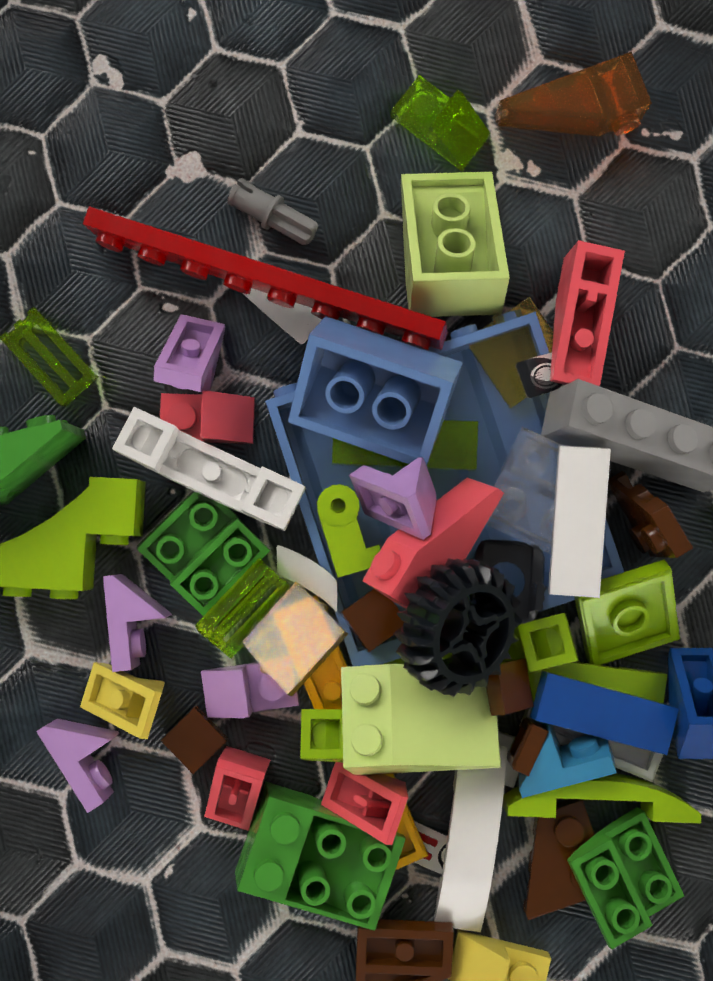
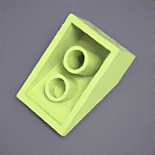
[401,172,510,317]
[341,664,501,775]

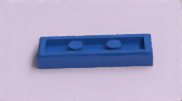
[530,670,679,755]

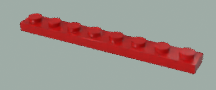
[83,206,448,350]

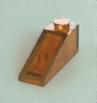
[494,52,652,136]

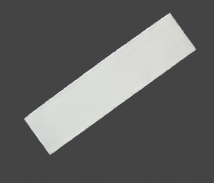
[112,407,306,531]
[434,746,507,932]

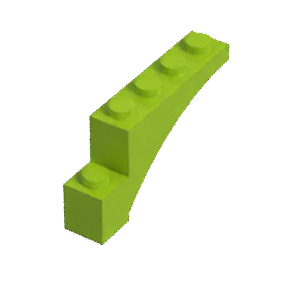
[0,477,146,599]

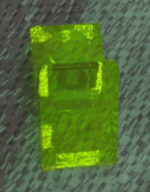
[391,75,491,172]

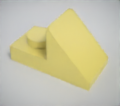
[80,662,165,739]
[447,929,551,981]

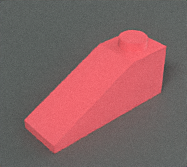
[550,240,625,386]
[362,477,504,609]

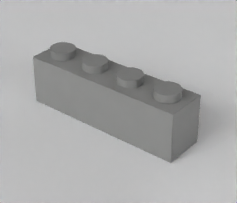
[541,379,713,492]

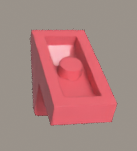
[160,390,255,444]

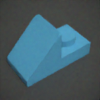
[519,723,617,798]

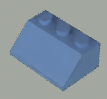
[288,316,463,466]

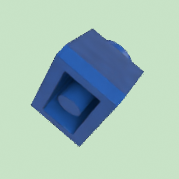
[668,648,713,759]

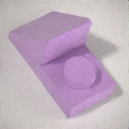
[154,314,225,392]
[349,457,437,540]
[103,574,172,672]
[201,657,300,718]
[36,719,119,813]

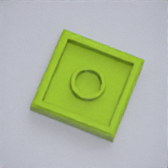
[574,559,680,665]

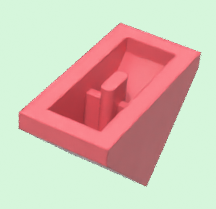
[204,746,271,831]
[321,762,408,845]

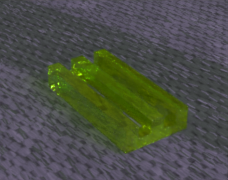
[0,307,99,407]
[195,557,295,659]

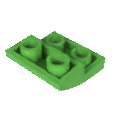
[136,491,270,617]
[567,807,684,949]

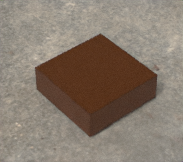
[340,589,404,652]
[487,658,534,716]
[161,705,229,774]
[507,716,549,776]

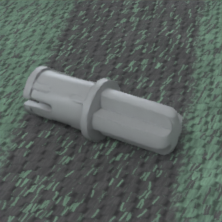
[227,178,318,245]

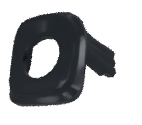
[469,540,546,623]

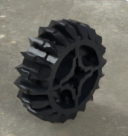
[394,558,523,697]

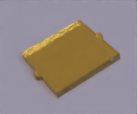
[468,297,554,408]
[241,582,348,696]

